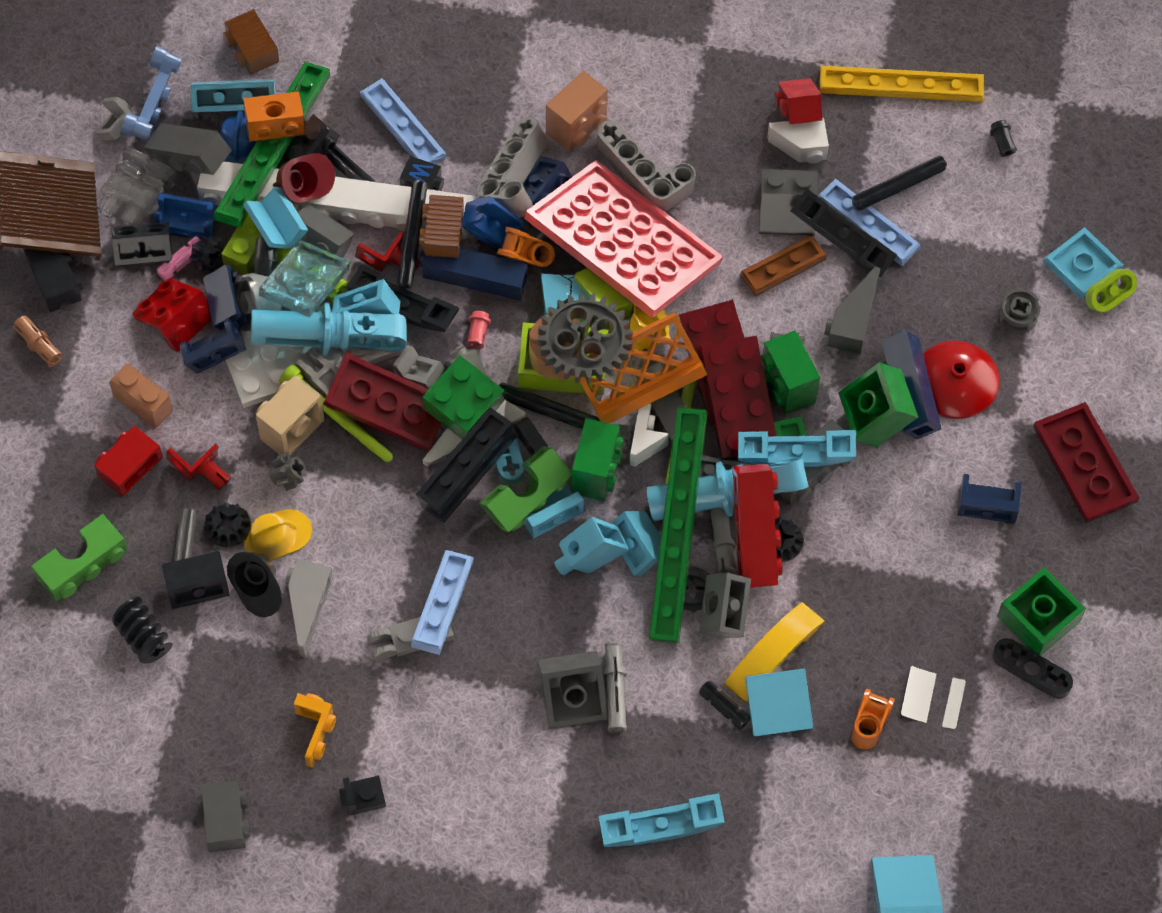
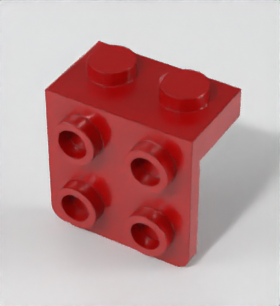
[132,278,211,353]

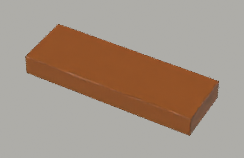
[740,235,827,297]

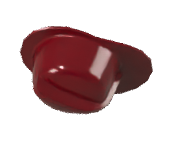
[273,153,335,203]

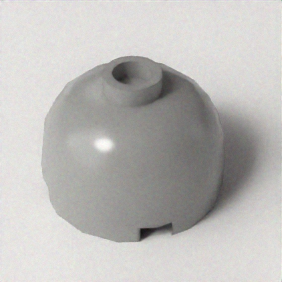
[233,273,284,331]

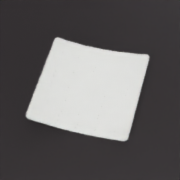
[901,666,966,729]

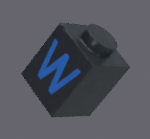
[399,156,444,191]

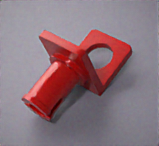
[355,232,419,272]
[166,444,232,491]

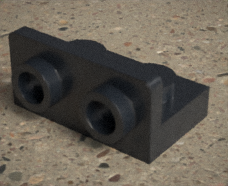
[281,114,340,163]

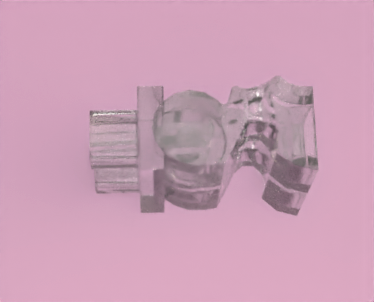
[97,146,178,226]

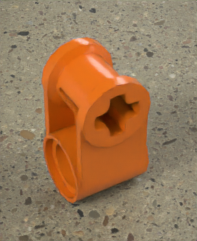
[497,227,555,267]
[851,688,895,750]

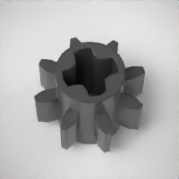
[269,452,305,491]

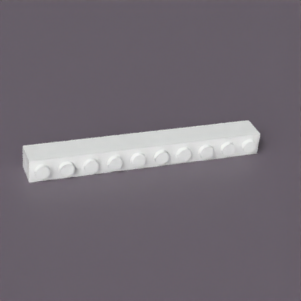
[197,162,479,239]

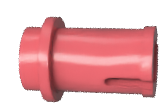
[466,311,491,349]

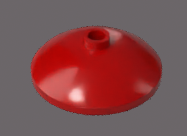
[923,340,1000,419]

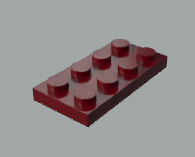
[678,299,744,425]
[699,335,777,459]
[323,352,441,452]
[1033,402,1139,523]

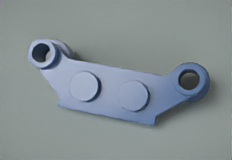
[120,46,182,141]

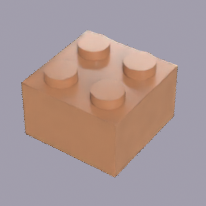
[546,70,608,153]

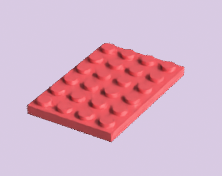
[524,160,723,318]

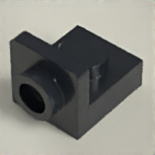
[338,775,386,815]

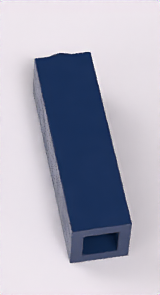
[419,248,528,300]
[882,330,942,439]

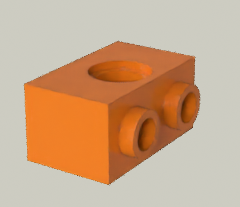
[243,92,305,142]

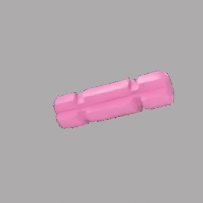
[156,237,201,281]

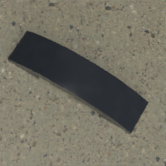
[790,188,897,277]
[347,265,459,332]

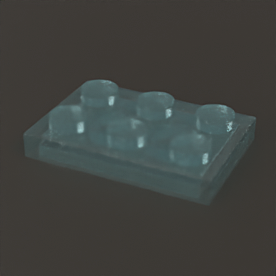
[259,240,350,318]

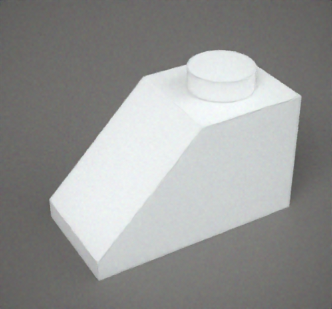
[767,118,829,164]

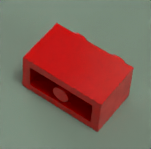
[775,78,823,125]
[94,425,163,497]

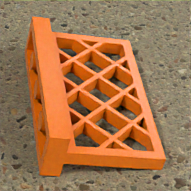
[580,312,707,423]

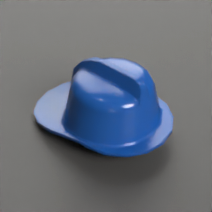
[219,111,257,164]

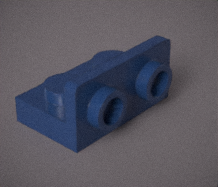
[523,156,572,206]

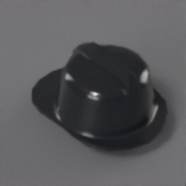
[227,551,282,618]

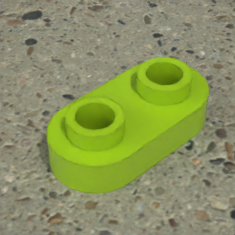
[1086,269,1137,312]

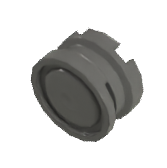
[998,289,1041,334]

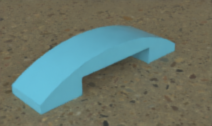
[738,430,856,467]
[599,793,725,847]

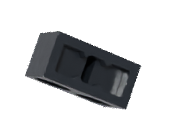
[112,222,173,266]

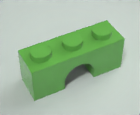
[479,446,572,532]
[31,514,128,602]

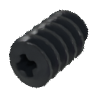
[112,596,173,664]

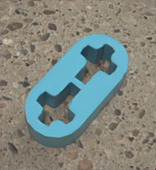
[495,439,524,484]

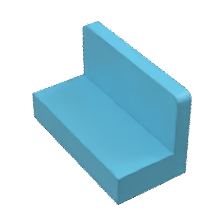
[243,187,308,249]
[524,485,584,539]
[612,511,661,576]

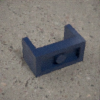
[957,474,1022,524]

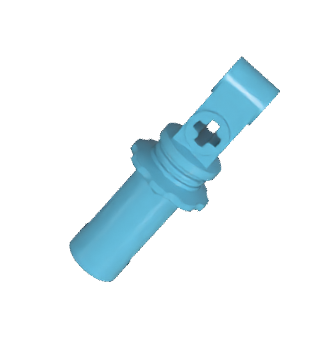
[250,303,407,357]
[647,457,809,521]

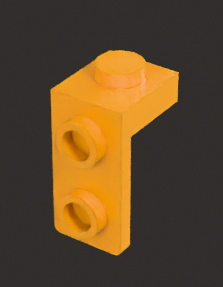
[294,693,336,768]

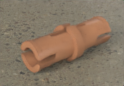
[13,315,63,367]

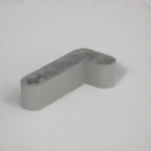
[476,117,547,218]
[597,121,696,212]

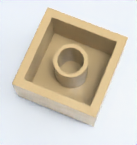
[256,375,325,455]

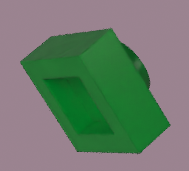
[774,417,806,436]

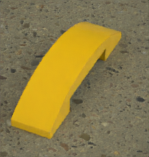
[724,602,825,703]

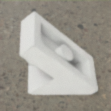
[630,404,669,466]

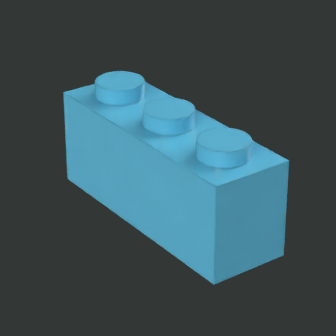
[190,79,276,112]

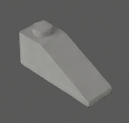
[285,558,333,658]

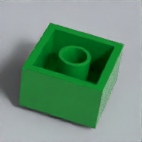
[761,330,821,415]
[422,355,504,439]
[838,362,918,447]
[571,418,624,501]
[997,567,1086,656]

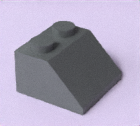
[759,169,817,236]
[538,651,608,729]

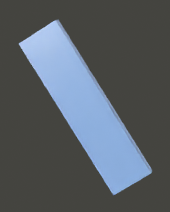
[360,78,447,164]
[818,179,921,266]
[411,550,474,655]

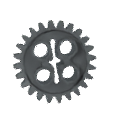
[538,293,633,384]

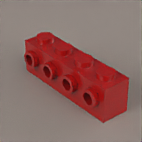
[732,464,782,588]

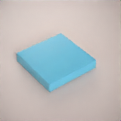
[1043,227,1124,300]
[745,668,813,736]

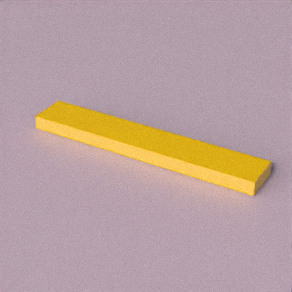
[819,66,984,102]

